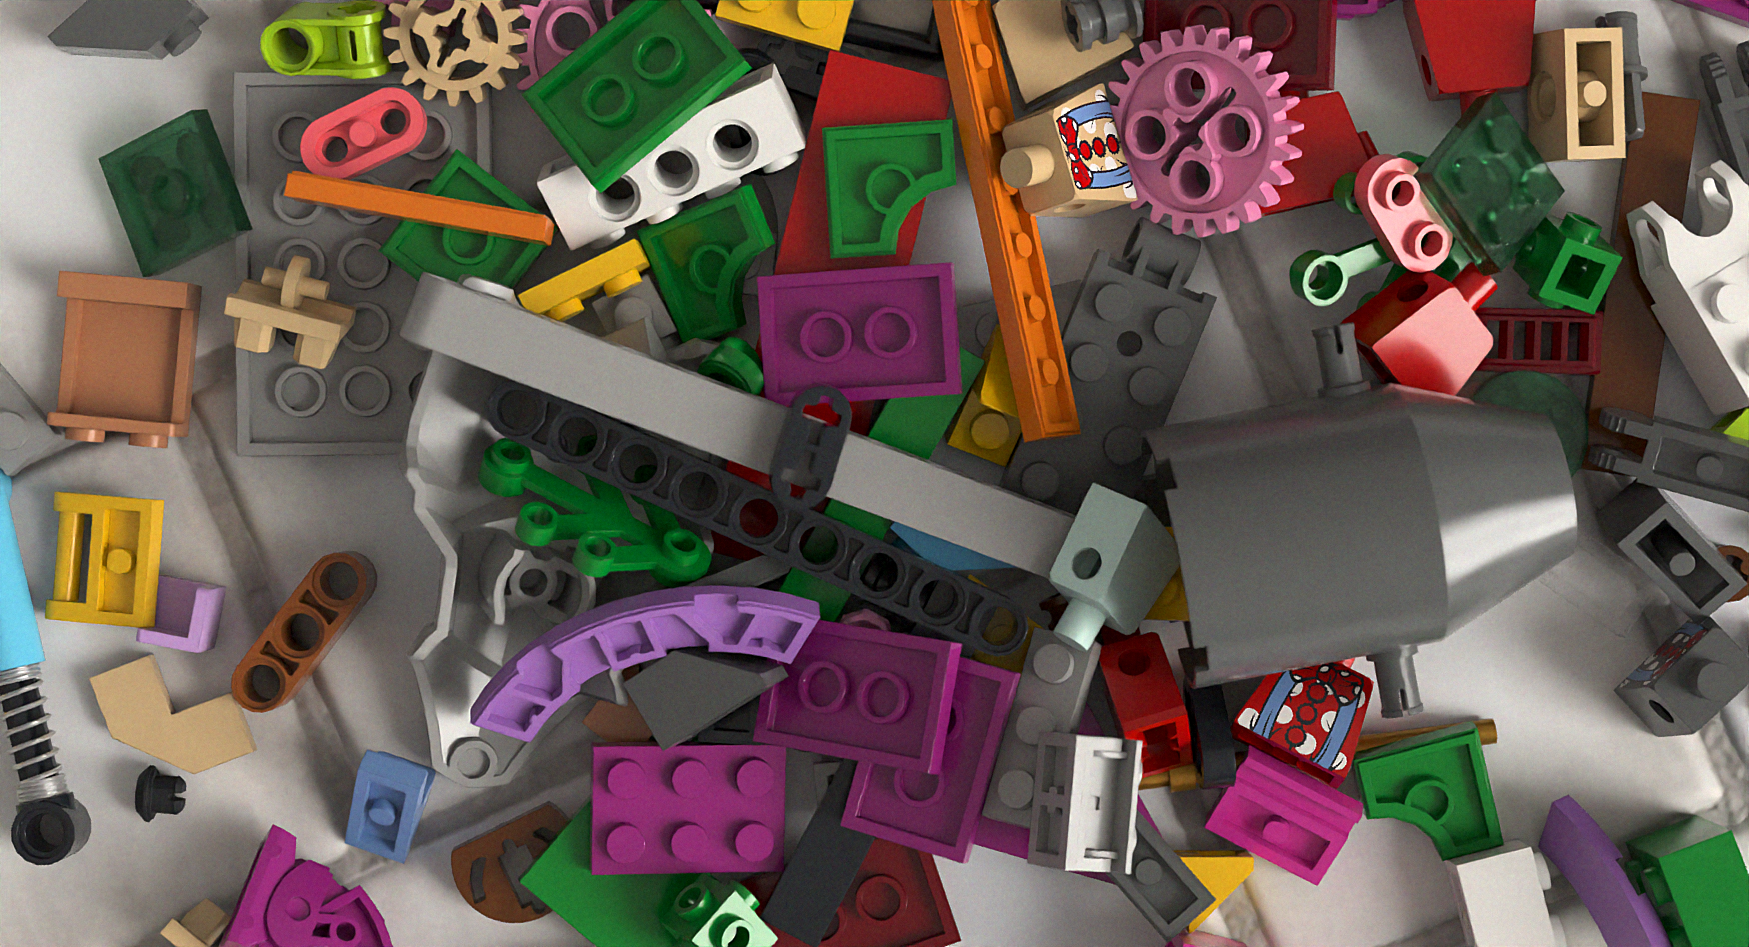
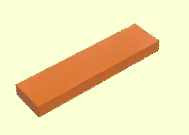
[284,170,555,246]

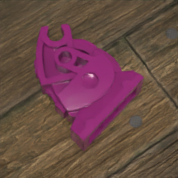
[219,824,393,947]

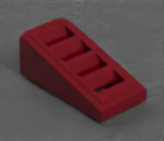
[1475,307,1603,376]

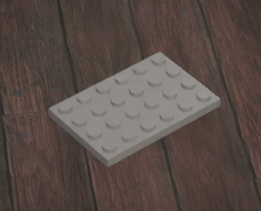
[233,70,493,456]

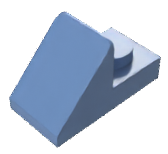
[344,749,436,864]

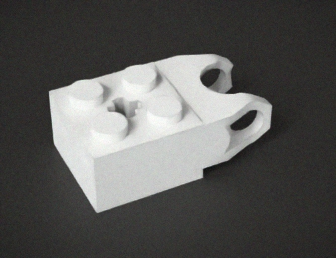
[1626,160,1749,416]

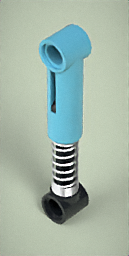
[0,468,91,865]

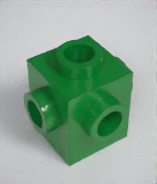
[1512,211,1623,315]
[660,873,778,947]

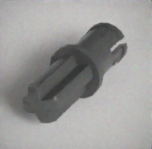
[1595,11,1648,141]

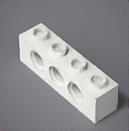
[536,62,806,251]

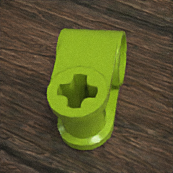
[260,0,392,79]

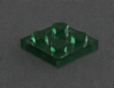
[1413,92,1565,276]
[98,109,253,277]

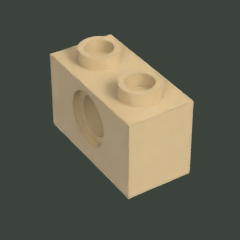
[1527,27,1626,163]

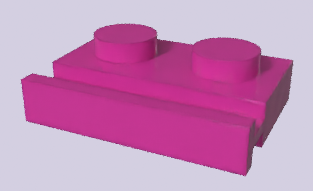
[1204,745,1363,886]

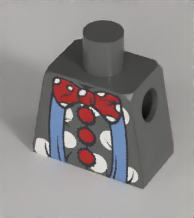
[1613,616,1749,737]

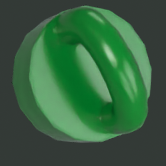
[697,337,764,396]

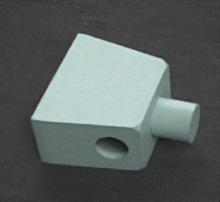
[1049,483,1180,652]

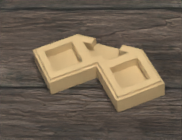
[89,654,258,774]

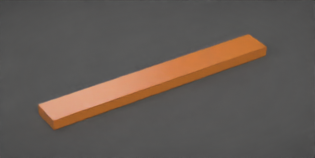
[932,0,1081,443]

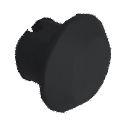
[135,765,186,822]

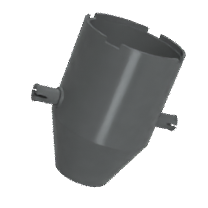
[1140,322,1577,718]

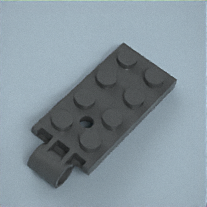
[998,217,1217,516]

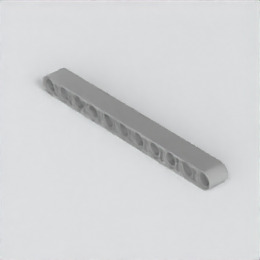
[399,272,1076,579]

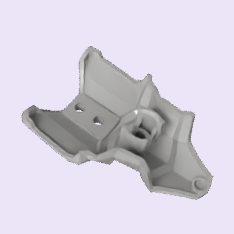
[398,274,722,788]

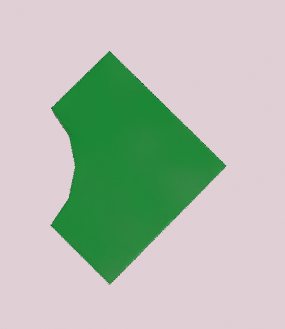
[822,119,956,259]
[636,184,776,343]
[1351,721,1504,861]

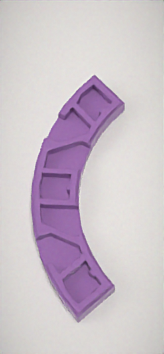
[470,585,820,743]
[1538,795,1672,947]

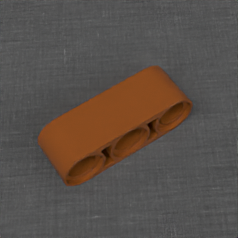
[231,551,377,713]

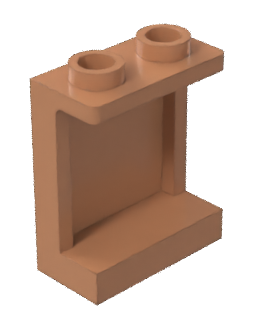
[46,271,202,448]

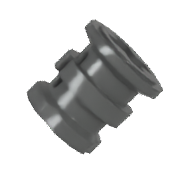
[1061,0,1143,52]

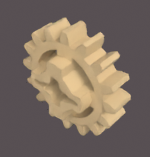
[384,0,528,107]

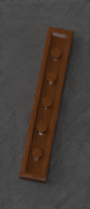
[1576,91,1700,478]

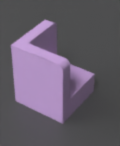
[136,575,226,653]

